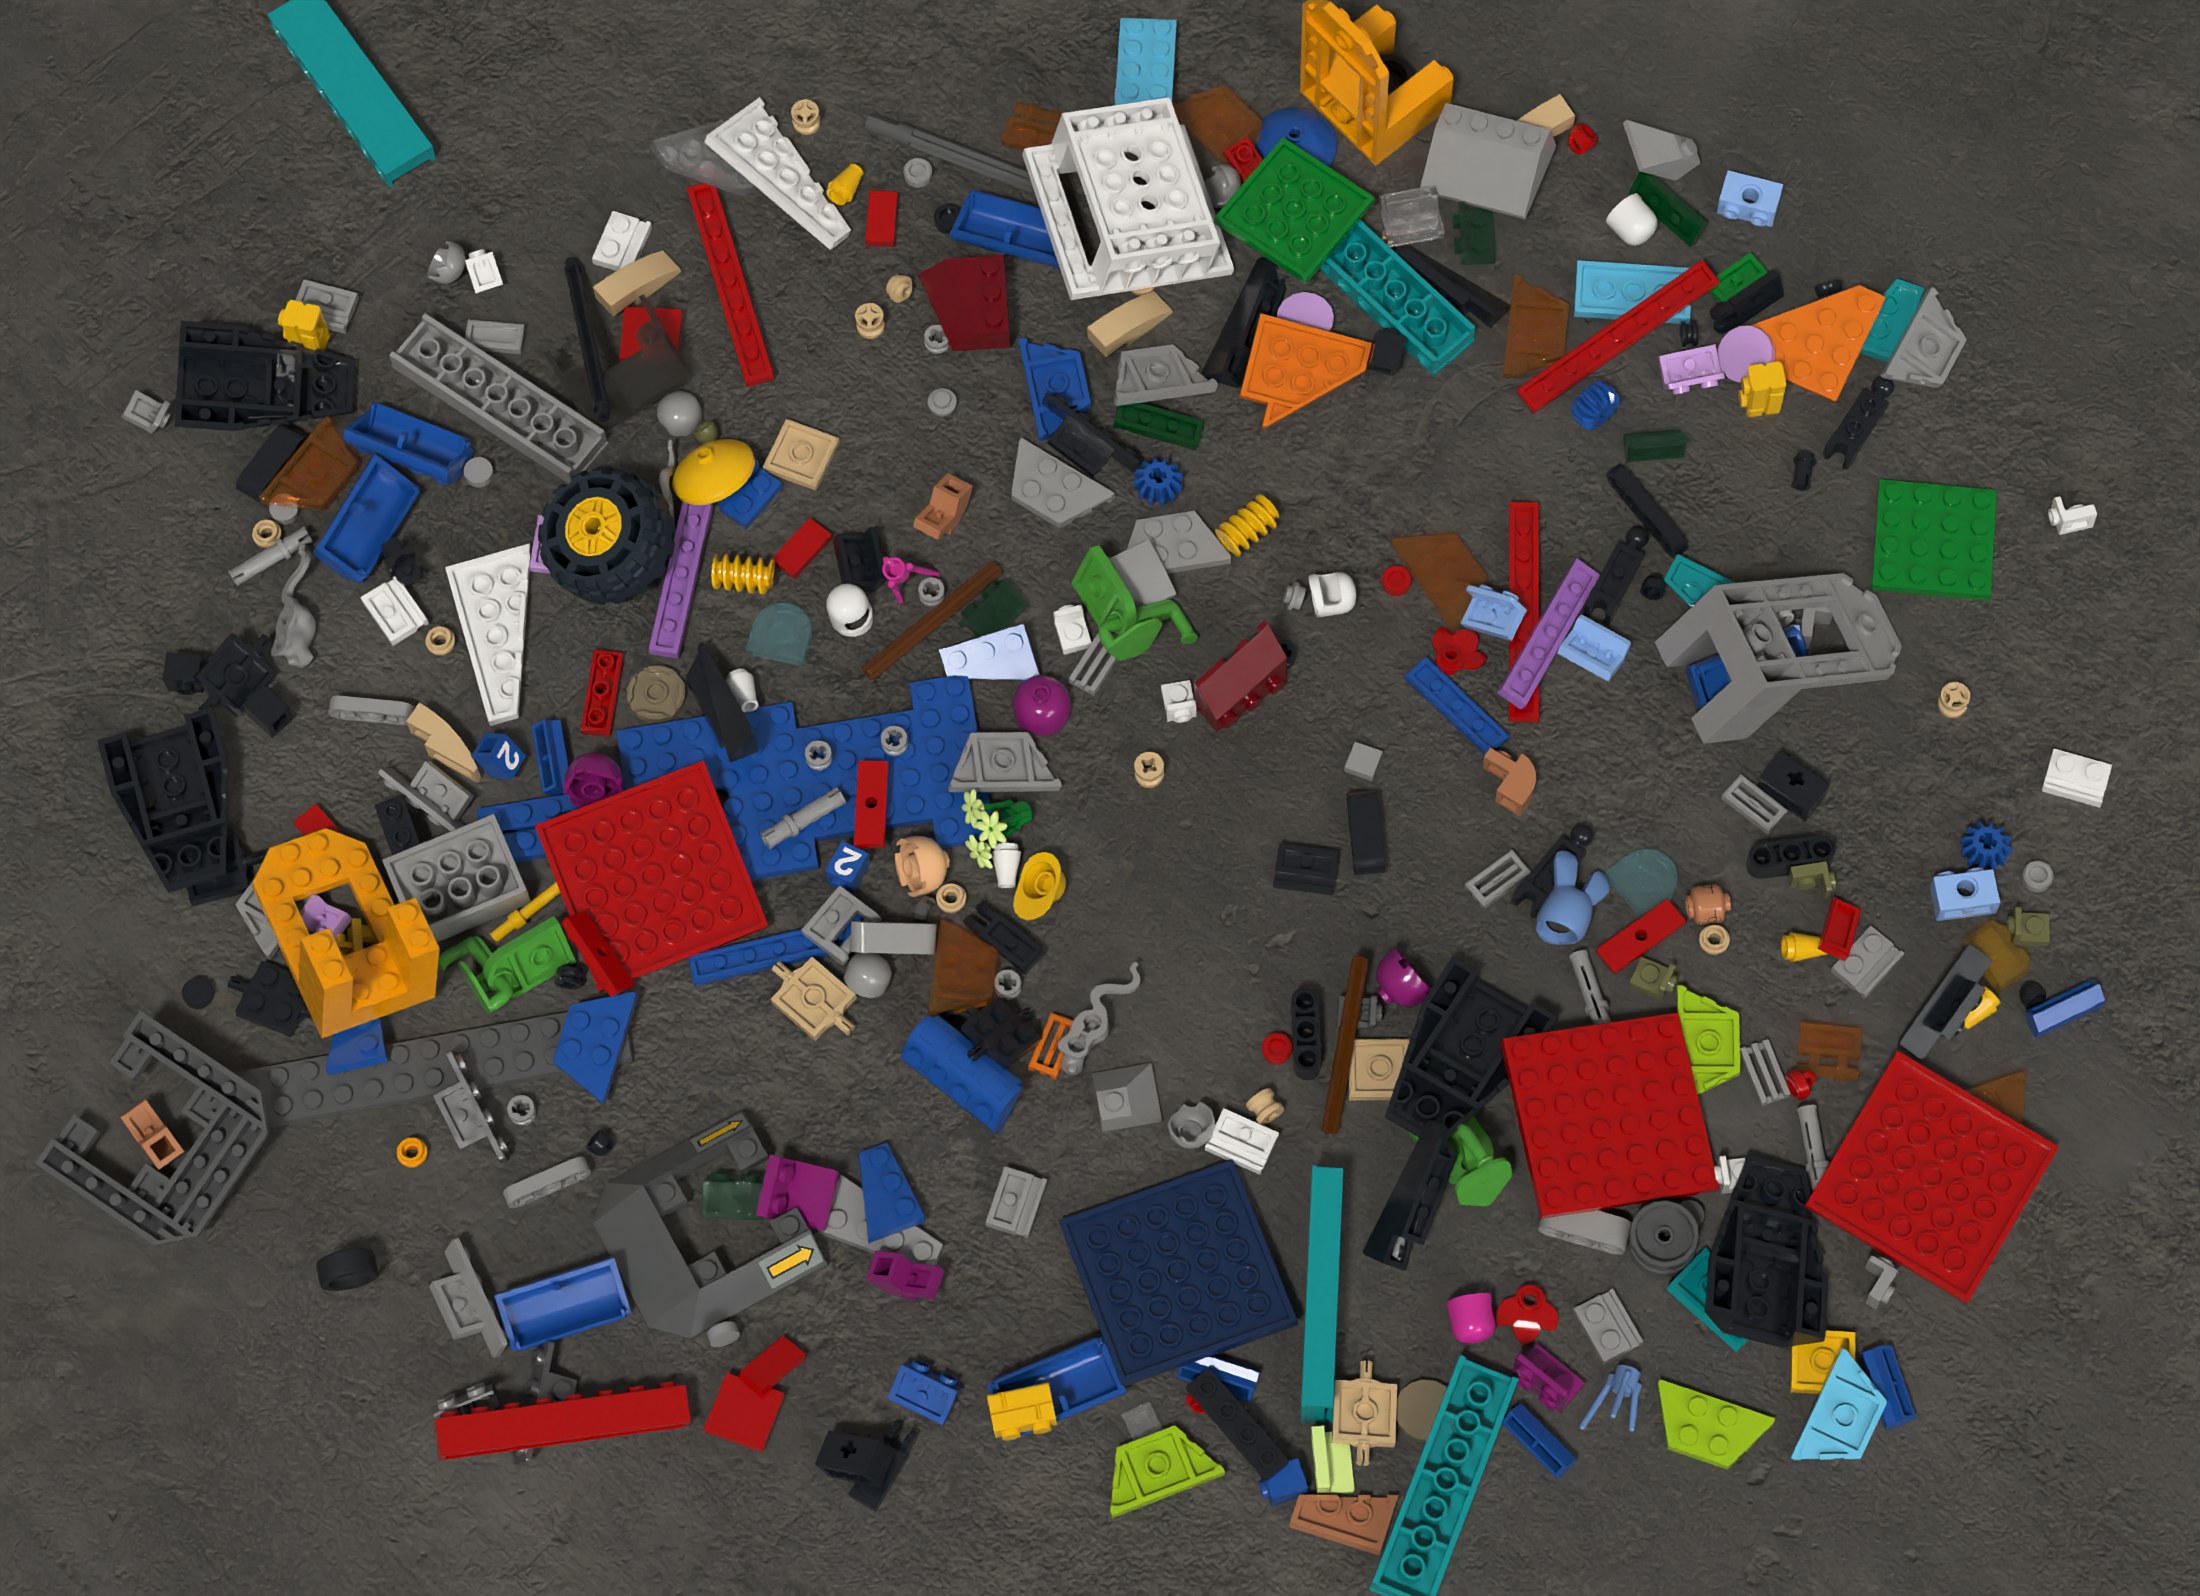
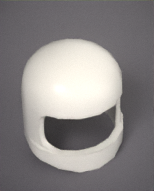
[1606,193,1657,246]
[1309,572,1356,618]
[826,583,873,637]

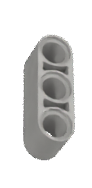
[850,921,937,954]
[1538,1210,1632,1255]

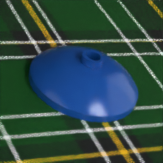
[1252,107,1337,167]

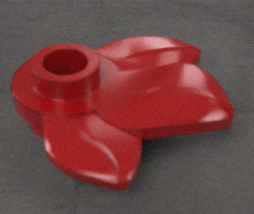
[1432,627,1487,675]
[1495,1284,1558,1346]

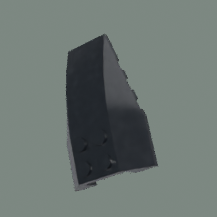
[175,321,354,431]
[97,707,228,893]
[1385,957,1558,1140]
[1705,1155,1828,1348]

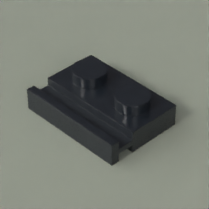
[1273,843,1339,896]

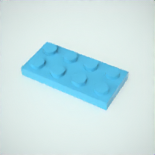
[1115,18,1177,105]
[1574,260,1691,324]

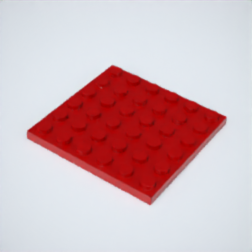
[535,760,769,993]
[1500,1013,1720,1219]
[1804,1051,2059,1304]

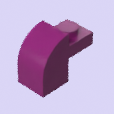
[866,1251,944,1301]

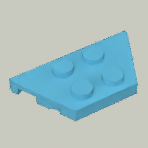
[1790,1347,1887,1460]

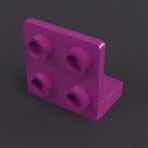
[756,1155,839,1231]
[1512,1343,1585,1414]

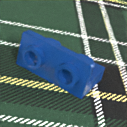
[717,459,783,530]
[887,1359,964,1425]

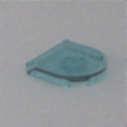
[746,603,812,666]
[1605,849,1678,918]

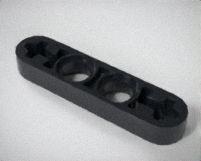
[1606,464,1688,558]

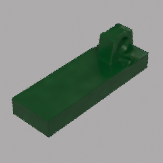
[1628,172,1709,247]
[1112,403,1204,451]

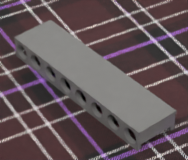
[389,313,609,484]

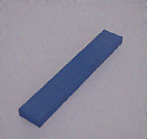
[688,915,864,986]

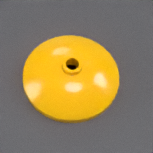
[672,439,755,505]

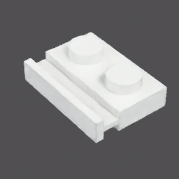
[592,211,652,271]
[360,576,429,646]
[2042,748,2112,808]
[1205,1108,1279,1175]

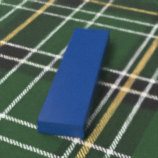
[1405,657,1510,755]

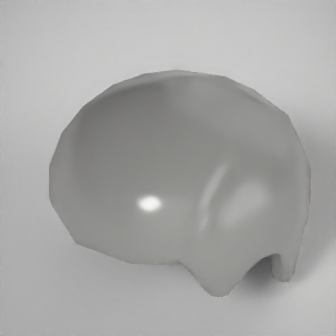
[1205,164,1242,208]
[427,241,465,284]
[656,390,703,436]
[844,953,892,998]
[1167,1102,1215,1149]

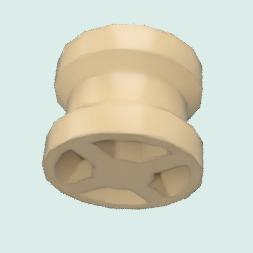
[791,99,821,135]
[855,303,885,339]
[1938,682,1970,718]
[1134,752,1164,788]
[1246,1088,1285,1126]

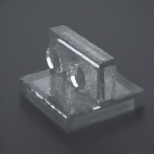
[1379,185,1444,248]

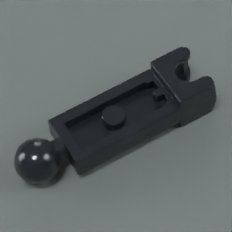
[1823,376,1894,470]
[1583,526,1649,625]
[1511,824,1594,919]

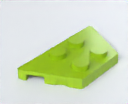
[1676,985,1740,1095]
[1657,1379,1775,1470]
[1110,1425,1225,1518]

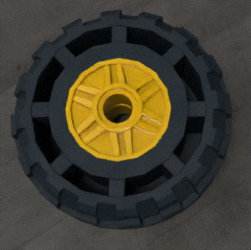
[538,466,676,605]

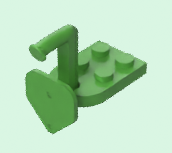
[1071,545,1198,661]
[438,916,576,1015]
[1408,1116,1512,1206]

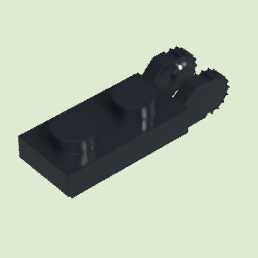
[1710,269,1784,334]
[963,903,1045,975]
[848,1421,918,1512]

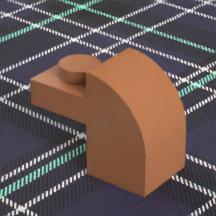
[913,473,973,540]
[1483,748,1536,817]
[119,1099,184,1169]

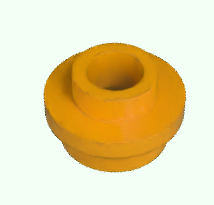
[396,1137,428,1168]

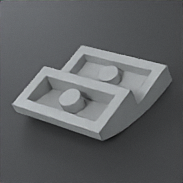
[1109,539,1177,608]

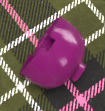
[1012,675,1072,736]
[563,753,624,808]
[1376,947,1432,1008]

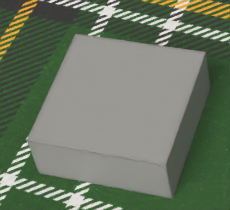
[1344,742,1383,781]

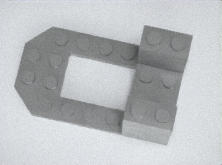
[1655,573,1902,744]

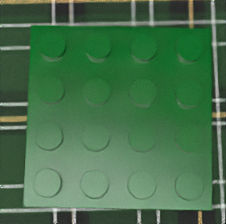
[1214,137,1375,284]
[1871,479,1997,601]

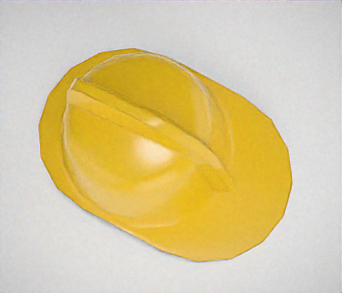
[1013,852,1066,920]

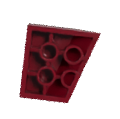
[918,255,1010,352]
[1194,620,1287,732]

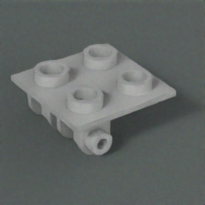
[433,1382,500,1418]

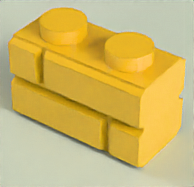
[278,300,330,351]
[1738,361,1787,417]
[987,1383,1057,1441]

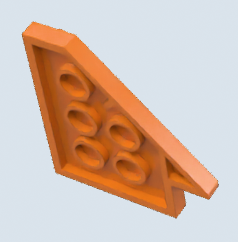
[1750,285,1886,403]
[1239,313,1372,429]

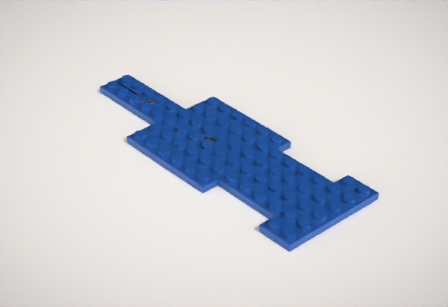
[477,675,992,880]

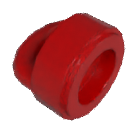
[1568,123,1598,155]
[1785,1069,1816,1101]

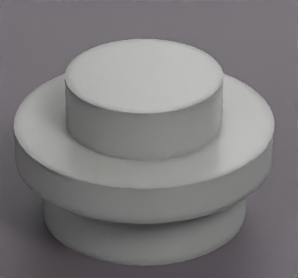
[928,388,957,417]
[1282,581,1306,611]

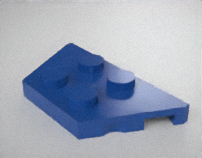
[1018,338,1091,442]
[553,992,638,1105]

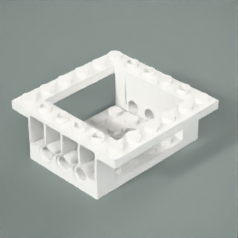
[1022,97,1234,300]

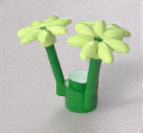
[961,789,1032,869]

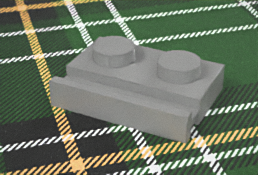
[295,280,359,334]
[1830,925,1905,999]
[986,1166,1047,1239]
[1573,1288,1644,1365]

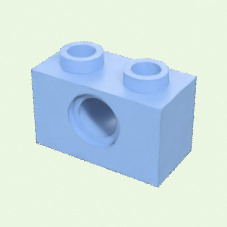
[1717,170,1783,227]
[1930,867,2000,921]

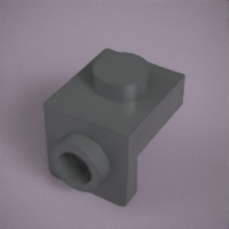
[1336,995,1382,1030]

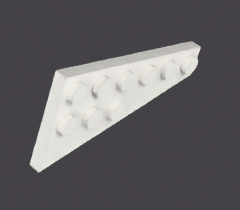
[704,97,851,250]
[445,543,531,726]

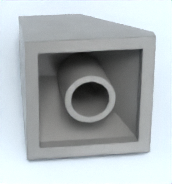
[1623,120,1700,181]
[1091,1063,1162,1132]

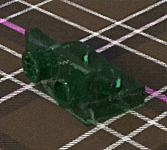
[1452,202,1495,265]
[1623,430,1687,463]
[958,580,1029,637]
[702,1172,765,1220]

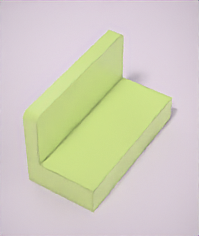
[1311,1426,1355,1495]

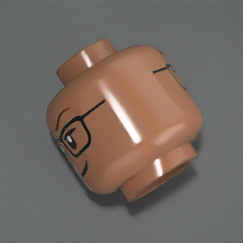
[1685,884,1731,925]

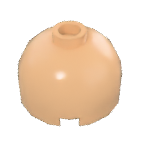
[895,836,949,897]

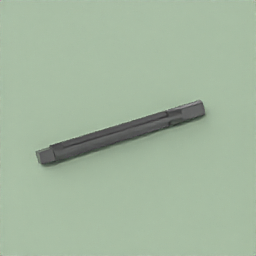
[865,113,1067,194]

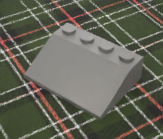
[1420,103,1556,219]
[382,814,531,942]

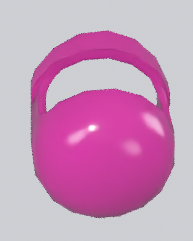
[1446,1293,1496,1344]

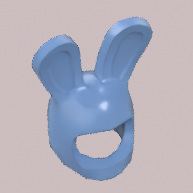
[1536,851,1610,945]

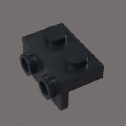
[833,527,886,591]

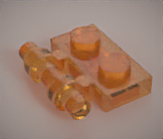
[1001,103,1061,151]
[1796,1022,1862,1083]

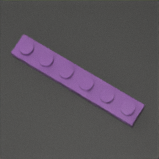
[649,502,714,659]
[1497,558,1600,709]

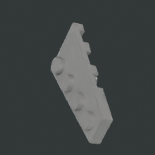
[817,1175,944,1266]

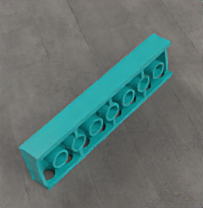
[267,0,436,188]
[1320,220,1475,376]
[1301,1165,1343,1423]
[1368,1355,1519,1596]

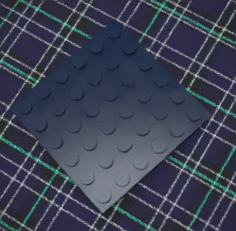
[1059,1159,1298,1387]

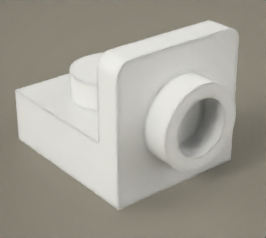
[465,249,503,294]
[2048,496,2097,535]
[1053,605,1092,655]
[1161,680,1196,723]
[1714,1155,1745,1194]

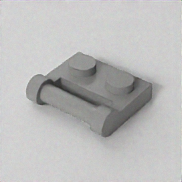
[801,886,882,966]

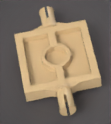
[770,957,857,1041]
[1331,1361,1397,1466]

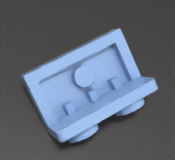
[1461,585,1527,641]
[1557,615,1631,682]

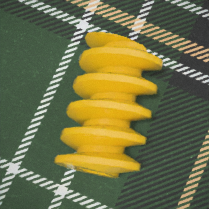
[1215,494,1279,557]
[711,553,775,595]

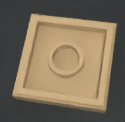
[763,419,840,491]
[1349,1039,1409,1101]

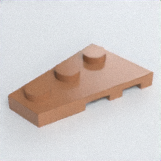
[1289,1495,1399,1556]

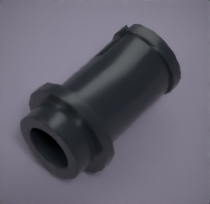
[1791,451,1816,491]

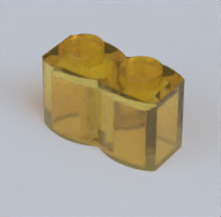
[1962,920,2030,993]

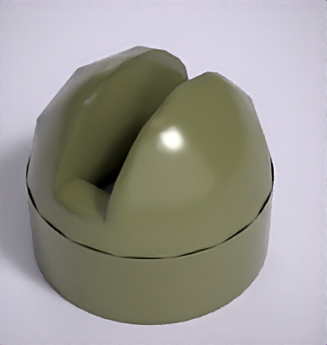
[692,420,718,444]

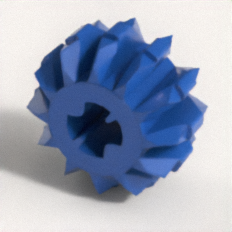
[1571,380,1620,430]
[1134,456,1183,507]
[1960,821,2012,871]

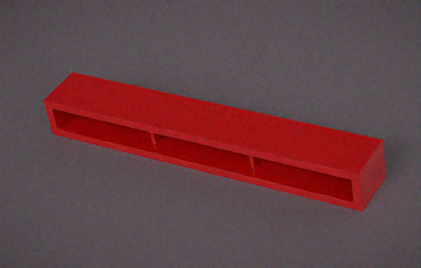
[433,1382,691,1461]

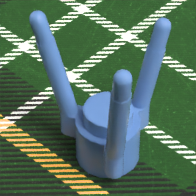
[1579,1365,1642,1432]

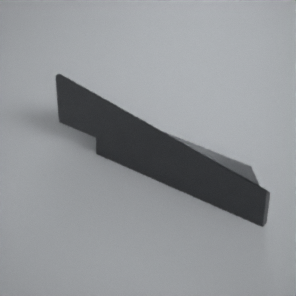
[1387,237,1511,329]
[1201,257,1285,388]
[686,642,758,763]
[1363,1120,1457,1271]

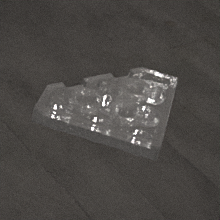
[650,120,759,196]

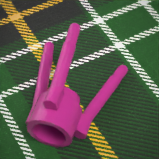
[882,557,940,604]

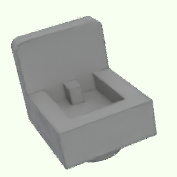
[121,390,171,434]
[1795,606,1833,649]
[1865,1255,1898,1310]

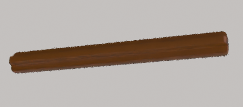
[862,561,1002,680]
[1321,956,1369,1135]

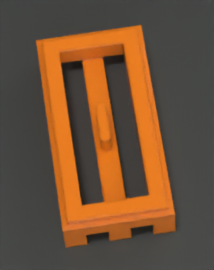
[1028,1013,1073,1080]

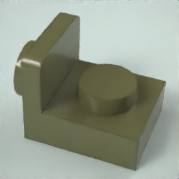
[1788,861,1836,900]
[2006,907,2050,946]
[1629,957,1679,1001]

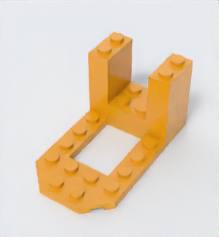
[1300,0,1453,166]
[253,828,440,1039]

